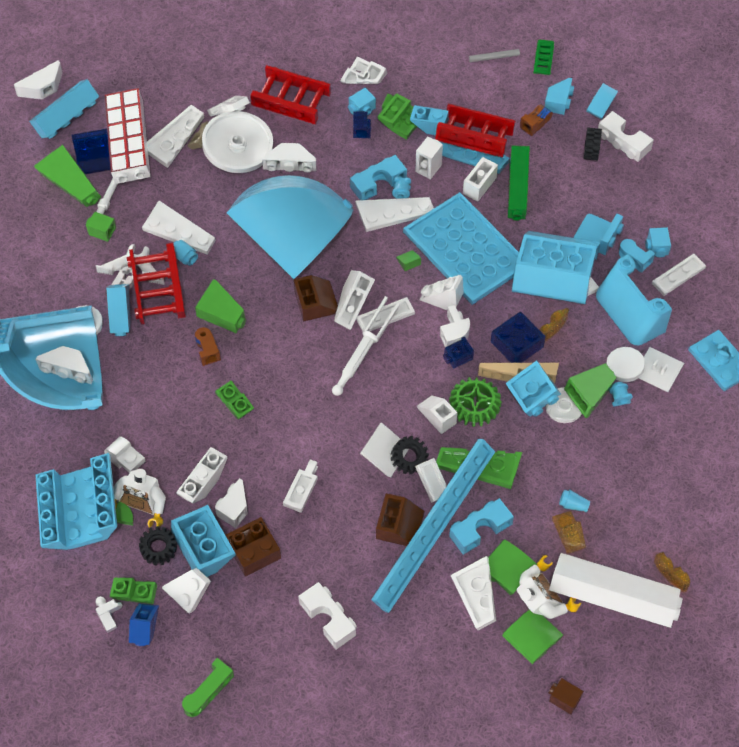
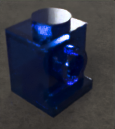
[353,111,371,139]
[443,336,474,369]

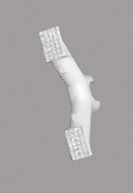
[96,244,165,285]

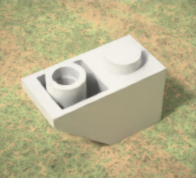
[417,395,457,434]
[215,478,248,528]

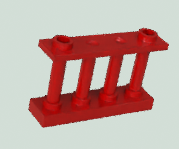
[250,65,331,125]
[435,104,516,158]
[127,243,186,324]

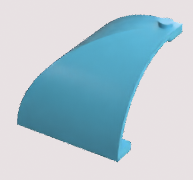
[227,175,353,279]
[0,305,103,410]

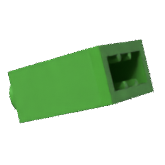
[195,279,246,333]
[564,363,617,418]

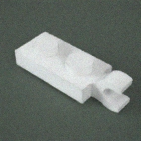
[283,459,318,513]

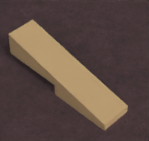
[478,363,559,384]

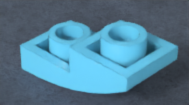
[586,83,618,120]

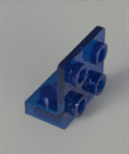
[71,128,111,174]

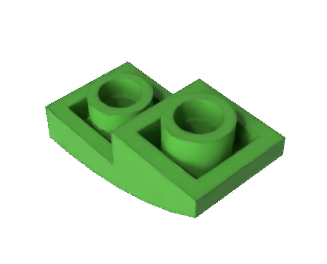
[215,380,254,420]
[110,578,157,604]

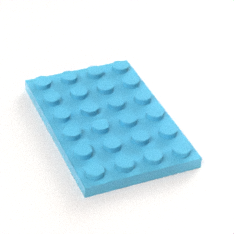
[403,192,519,305]

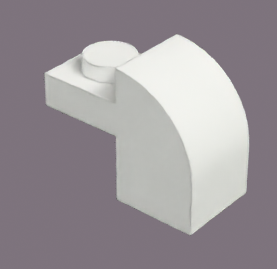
[440,305,470,350]
[104,437,145,473]

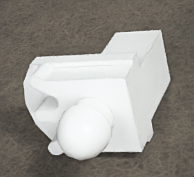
[96,596,123,633]

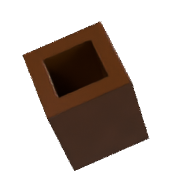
[548,678,584,715]

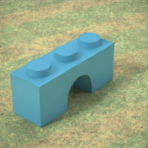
[350,155,407,200]
[449,498,514,555]

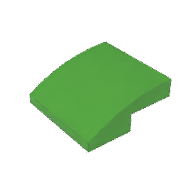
[378,93,417,140]
[488,539,537,595]
[502,609,563,664]

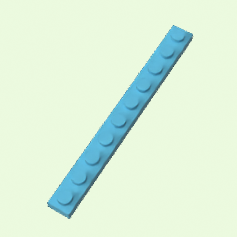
[371,439,495,613]

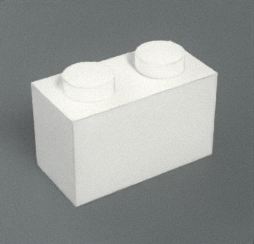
[415,137,443,179]
[463,157,498,202]

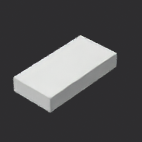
[415,458,447,503]

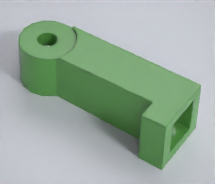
[182,658,234,717]

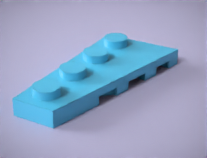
[439,141,510,174]

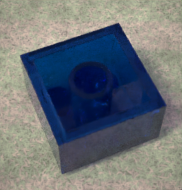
[491,311,546,363]

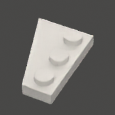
[451,556,496,630]

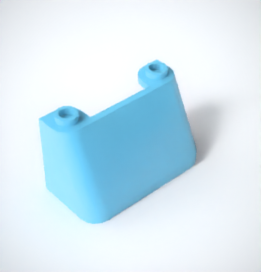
[596,254,672,345]

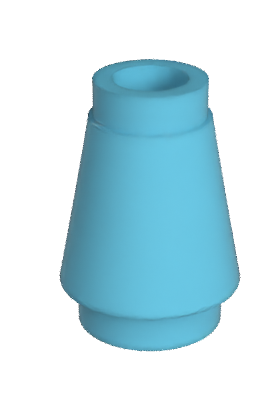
[559,490,590,512]

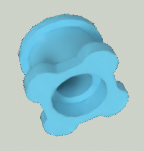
[392,177,411,199]
[609,382,633,407]

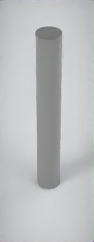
[469,49,520,63]

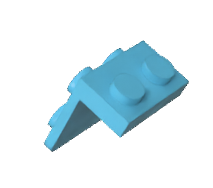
[574,214,624,255]

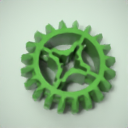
[449,377,502,427]

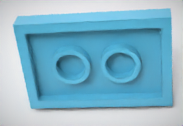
[688,330,739,391]

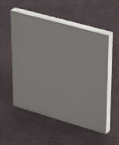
[638,347,684,392]
[361,423,409,477]

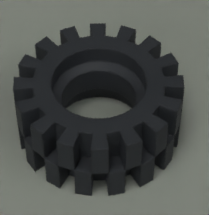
[583,127,602,161]
[390,436,429,475]
[139,526,177,566]

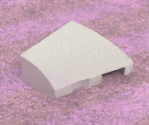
[340,56,387,84]

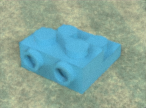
[506,360,561,417]

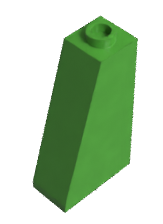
[34,145,101,207]

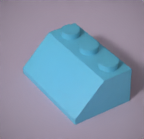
[171,505,235,577]

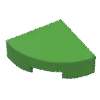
[116,502,134,526]

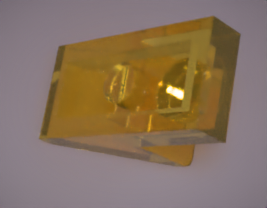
[552,511,586,554]

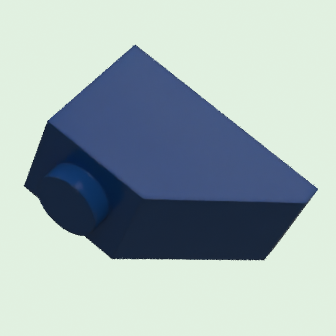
[129,603,159,646]

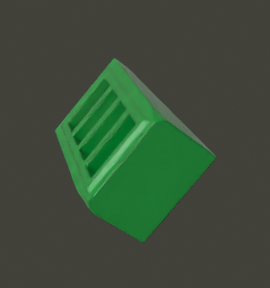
[533,39,555,75]

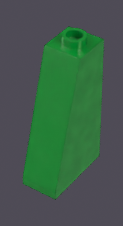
[507,145,530,221]

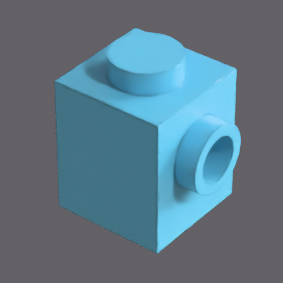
[348,88,376,118]
[645,227,671,257]

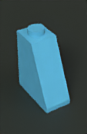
[106,284,131,336]

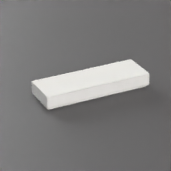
[652,254,706,296]
[356,297,415,332]

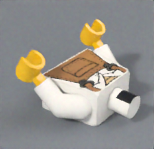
[114,469,166,528]
[517,555,581,619]

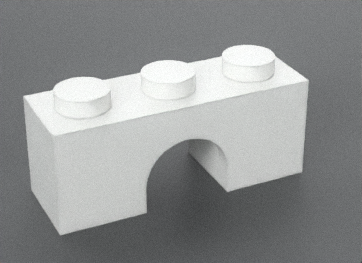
[598,111,654,162]
[298,582,357,650]

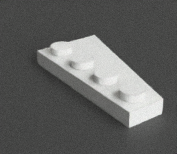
[147,105,205,168]
[355,197,434,232]
[142,201,216,255]

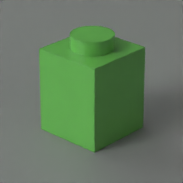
[86,212,116,242]

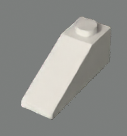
[334,270,375,330]

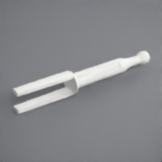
[332,296,400,396]

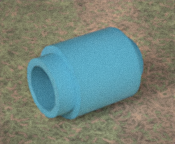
[174,240,198,266]

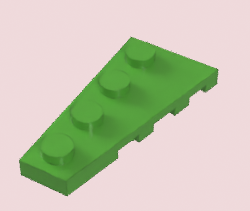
[436,447,522,489]

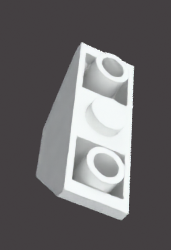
[14,61,63,99]
[262,143,316,172]
[420,275,464,310]
[36,346,93,384]
[176,447,227,504]

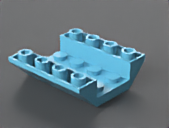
[512,231,601,304]
[35,453,117,550]

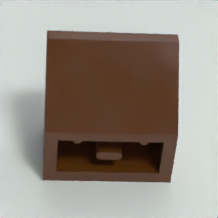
[293,275,338,322]
[376,493,425,546]
[225,517,281,577]

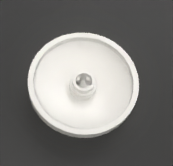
[202,111,273,173]

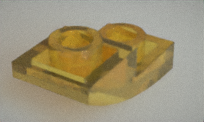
[538,308,569,343]
[654,552,690,593]

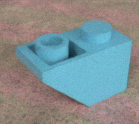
[545,78,574,115]
[410,105,449,135]

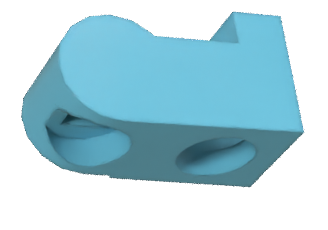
[619,239,655,273]

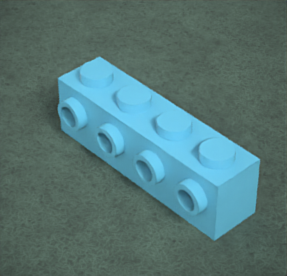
[29,79,100,139]

